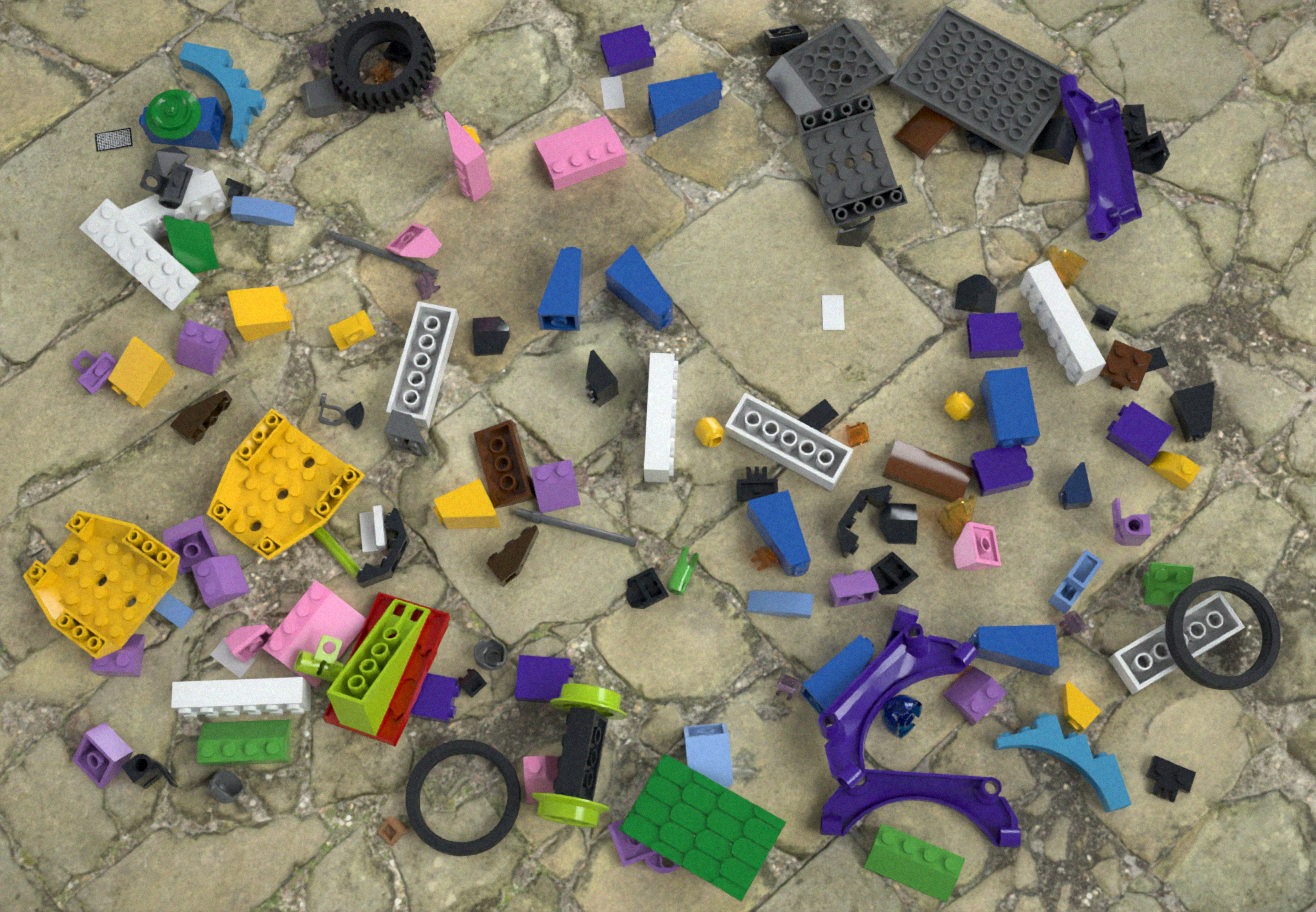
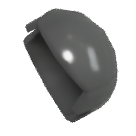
[473,638,507,671]
[209,769,244,804]

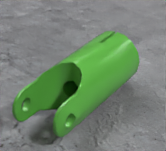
[666,546,699,596]

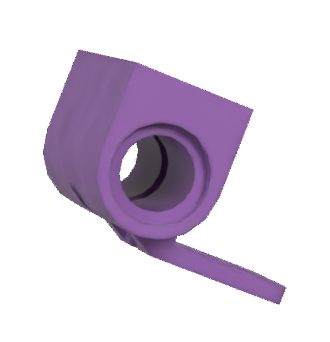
[72,350,118,396]
[1112,498,1151,546]

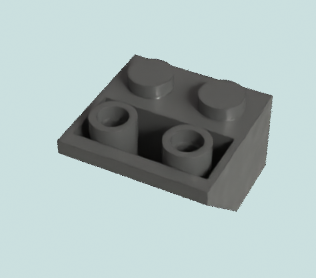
[384,410,429,457]

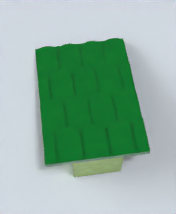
[618,753,786,902]

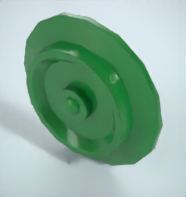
[145,89,202,140]

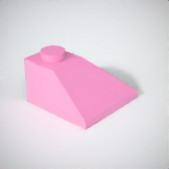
[385,222,442,258]
[953,522,1001,571]
[224,624,274,663]
[523,756,559,804]

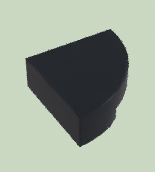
[345,401,365,430]

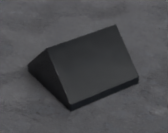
[764,24,808,57]
[1032,116,1078,165]

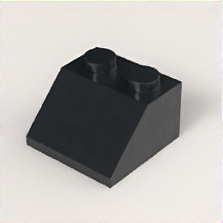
[585,349,619,408]

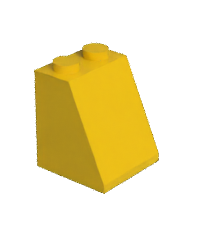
[227,286,293,342]
[108,336,176,409]
[433,478,501,529]

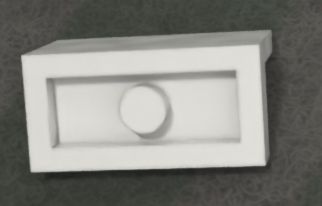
[359,505,388,554]

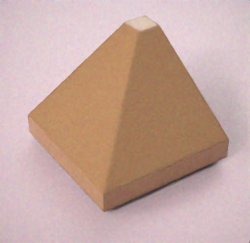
[377,816,410,847]

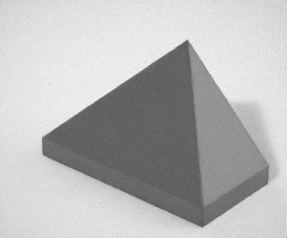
[151,146,190,178]

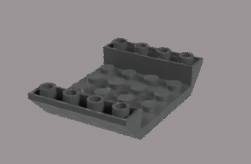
[765,19,898,116]
[796,92,908,227]

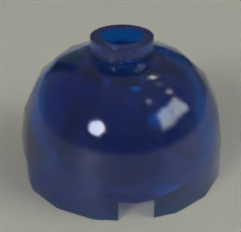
[882,694,922,739]

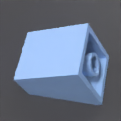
[683,723,733,788]

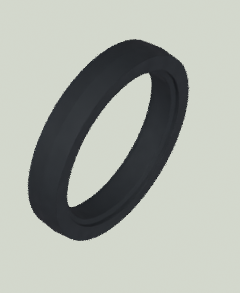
[1165,576,1281,690]
[406,739,521,856]

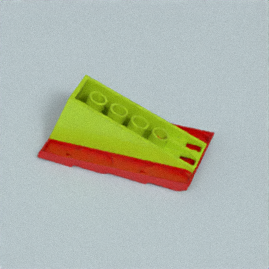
[323,592,450,747]

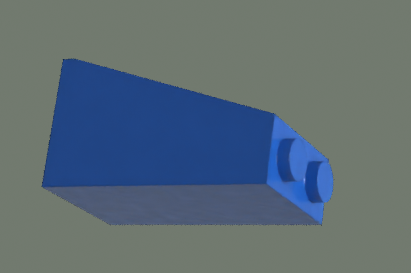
[648,71,723,138]
[139,97,226,150]
[605,245,673,331]
[538,247,583,331]
[980,367,1040,449]
[747,490,811,577]
[968,625,1060,676]
[800,635,875,715]

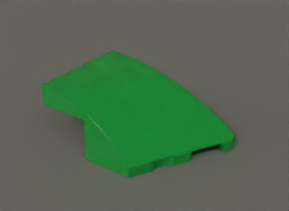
[164,215,220,274]

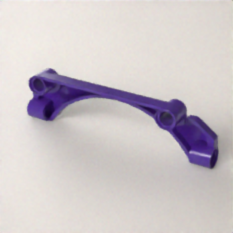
[1059,75,1142,242]
[818,623,978,791]
[820,769,1021,848]

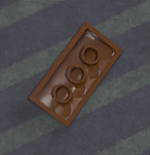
[894,105,958,160]
[474,419,536,509]
[882,439,973,506]

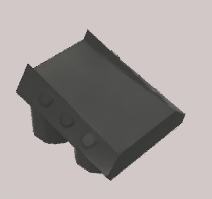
[300,77,344,118]

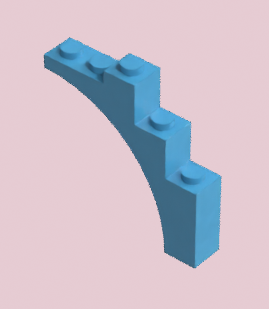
[179,42,266,149]
[993,713,1132,813]

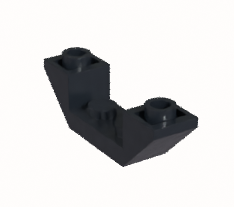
[836,485,893,559]
[356,508,410,588]

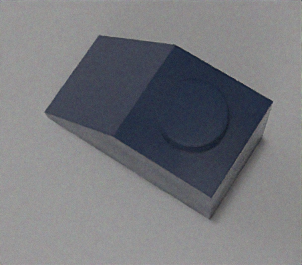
[1058,462,1093,510]

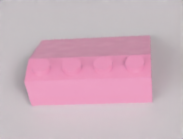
[444,111,492,202]
[534,116,627,191]
[262,580,366,689]

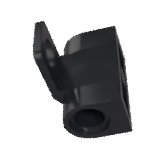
[140,162,193,209]
[122,754,179,789]

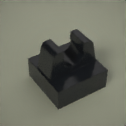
[225,177,252,199]
[1090,304,1118,331]
[458,668,487,698]

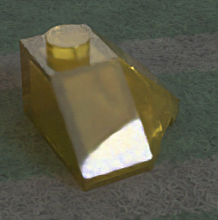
[1044,245,1088,289]
[937,494,977,540]

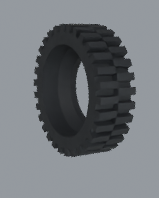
[328,7,436,114]

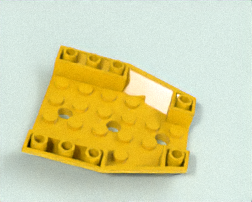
[207,408,365,561]
[23,510,180,659]

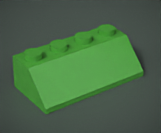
[197,719,291,766]
[864,824,965,903]

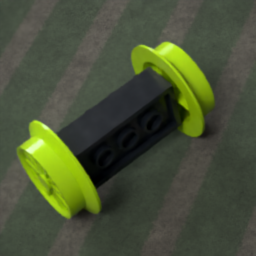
[531,683,627,828]

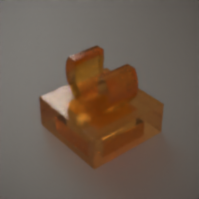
[372,59,394,84]
[846,422,870,448]
[751,546,779,571]

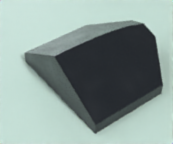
[1127,130,1170,175]
[836,215,876,247]
[955,274,997,313]
[472,316,510,356]
[879,503,918,545]
[871,551,919,595]
[626,567,669,609]

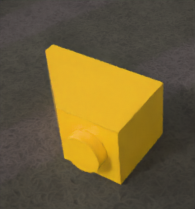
[1149,451,1201,491]
[1061,681,1102,732]

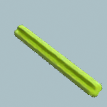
[312,526,360,579]

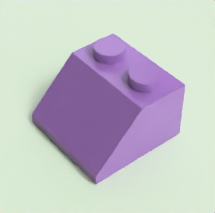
[176,320,230,376]
[531,460,581,513]
[163,515,219,575]
[191,555,250,609]
[828,570,879,608]
[90,634,146,677]
[943,666,1007,726]
[73,722,134,789]

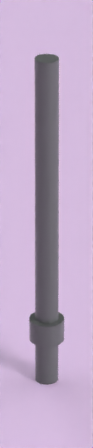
[329,231,439,278]
[516,508,637,547]

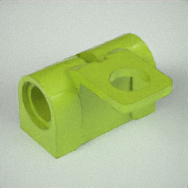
[293,635,343,683]

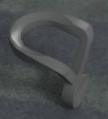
[318,393,346,426]

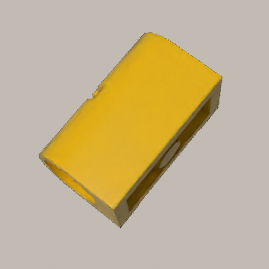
[328,310,376,352]

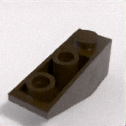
[170,390,232,446]
[486,525,539,587]

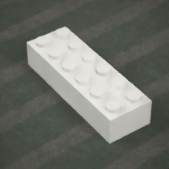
[122,170,230,240]
[79,198,201,311]
[1020,260,1106,387]
[386,301,459,428]
[644,353,678,483]
[724,393,853,491]
[1108,591,1245,695]
[171,677,311,719]

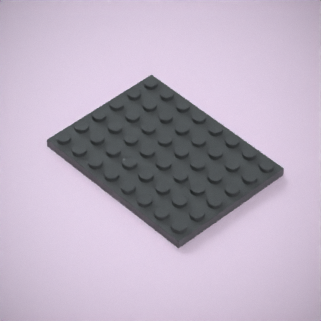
[889,6,1077,160]

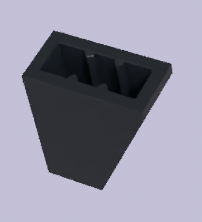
[1169,382,1215,443]

